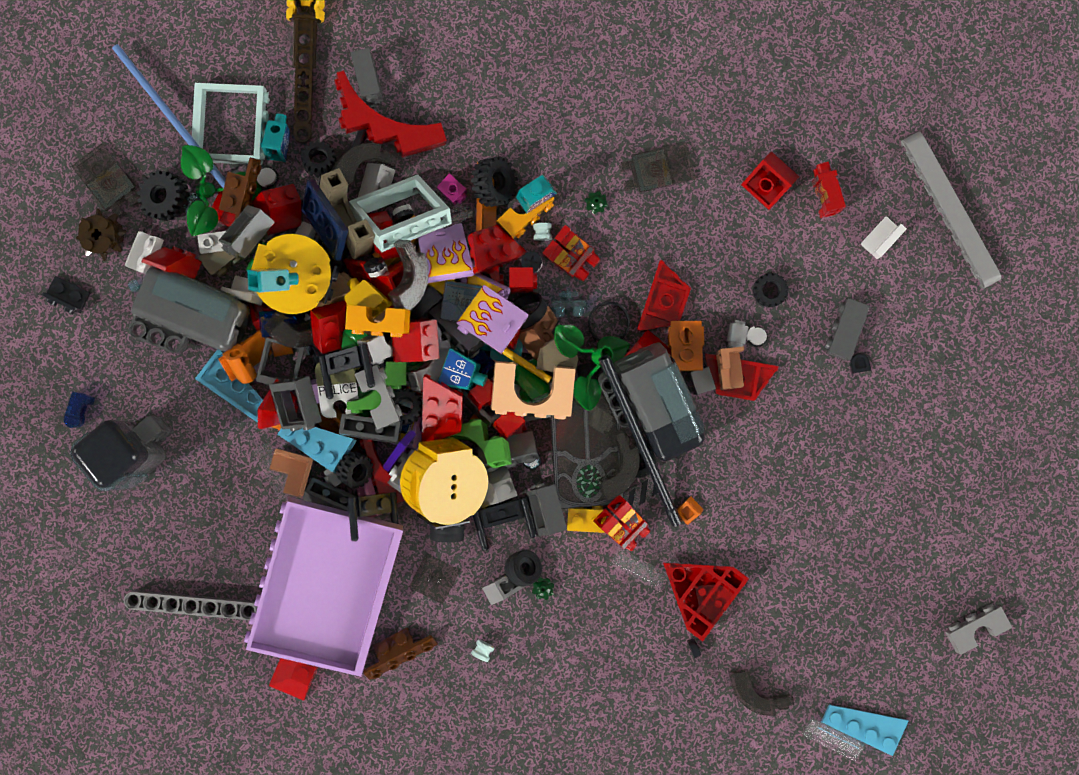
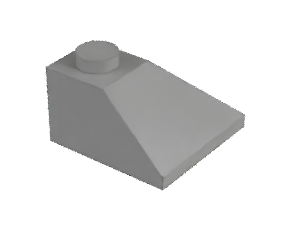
[481,467,518,508]

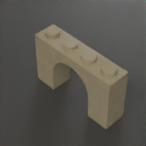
[320,168,375,260]

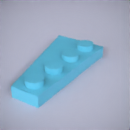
[195,349,263,423]
[277,427,356,474]
[821,704,908,756]

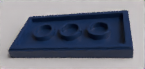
[301,179,349,260]

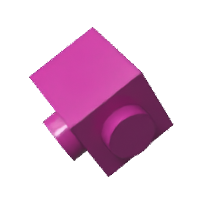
[436,173,467,206]

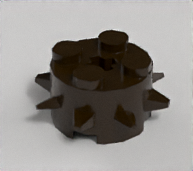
[76,208,127,261]

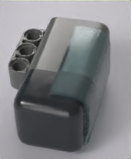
[598,342,705,461]
[70,416,174,491]

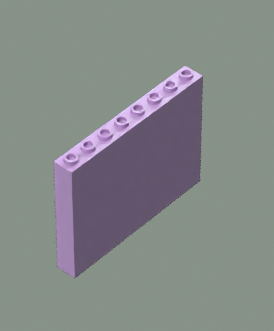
[244,497,403,677]

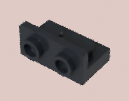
[41,276,91,314]

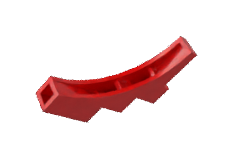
[334,70,447,158]

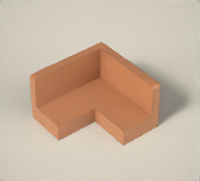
[519,306,558,361]
[716,346,744,390]
[269,449,313,498]

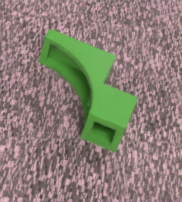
[347,361,406,413]
[448,419,512,468]

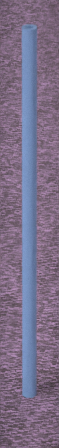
[112,44,226,189]

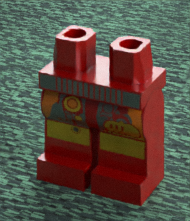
[812,162,846,219]
[542,225,601,282]
[593,494,650,551]

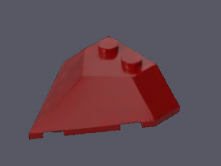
[663,563,749,642]

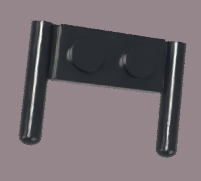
[319,344,375,399]
[347,492,399,542]
[472,497,537,551]

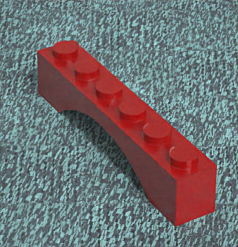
[355,413,405,503]

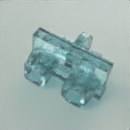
[551,286,586,317]

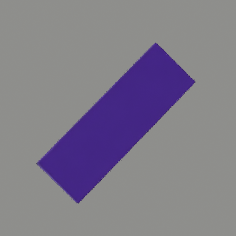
[383,430,416,472]

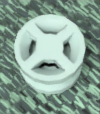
[533,223,552,241]
[471,639,495,662]

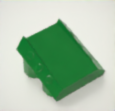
[514,359,553,403]

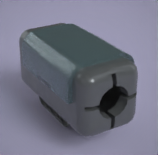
[129,266,251,354]

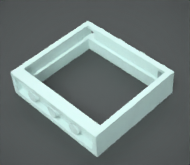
[192,83,270,165]
[349,175,452,252]

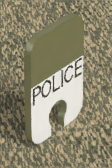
[315,362,359,418]

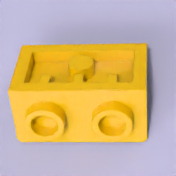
[567,505,606,533]

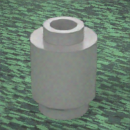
[726,320,749,348]

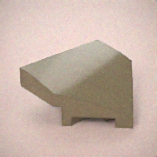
[536,338,579,372]

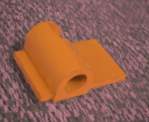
[668,321,704,371]
[218,330,272,384]

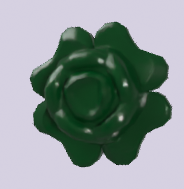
[585,191,608,214]
[532,577,554,600]

